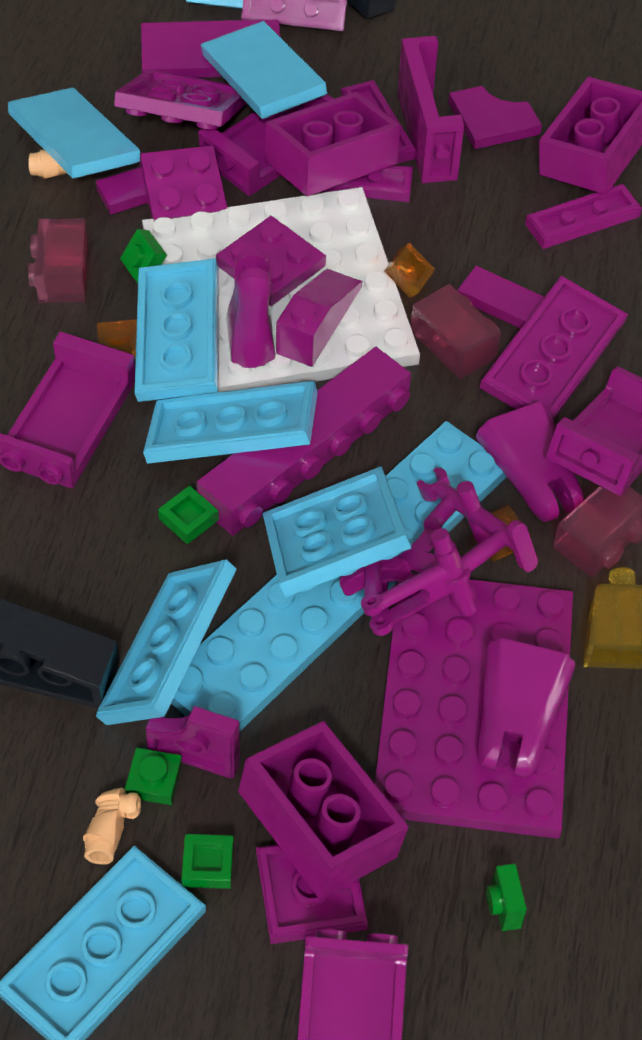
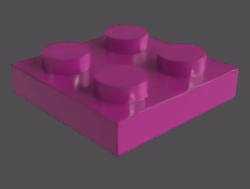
[140,145,228,221]
[216,215,326,307]

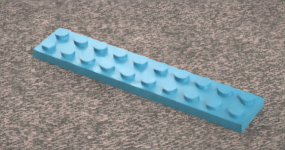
[171,421,507,732]

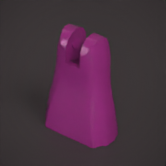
[226,246,276,368]
[476,401,585,522]
[478,638,575,778]

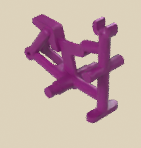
[339,467,538,636]

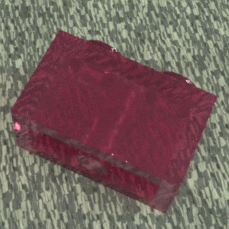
[28,218,88,303]
[411,284,501,379]
[553,486,642,578]

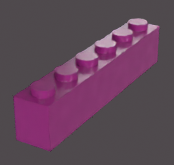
[197,346,411,536]

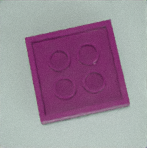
[114,69,247,130]

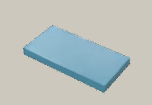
[201,21,327,119]
[8,87,140,178]
[135,258,218,402]
[143,381,318,464]
[96,560,237,725]
[0,846,206,1040]

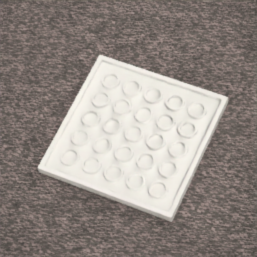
[142,187,420,397]

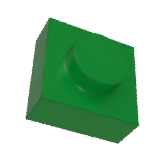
[120,229,167,283]
[158,485,219,544]
[125,748,182,805]
[182,834,234,889]
[486,864,527,931]

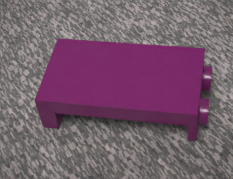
[397,36,464,183]
[198,94,335,196]
[0,331,135,489]
[545,367,642,496]
[298,929,408,1040]

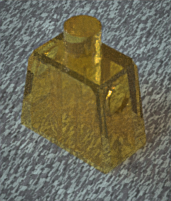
[583,567,642,669]

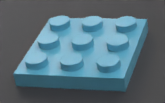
[263,466,411,597]

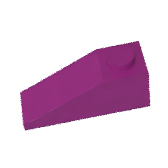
[276,268,362,367]

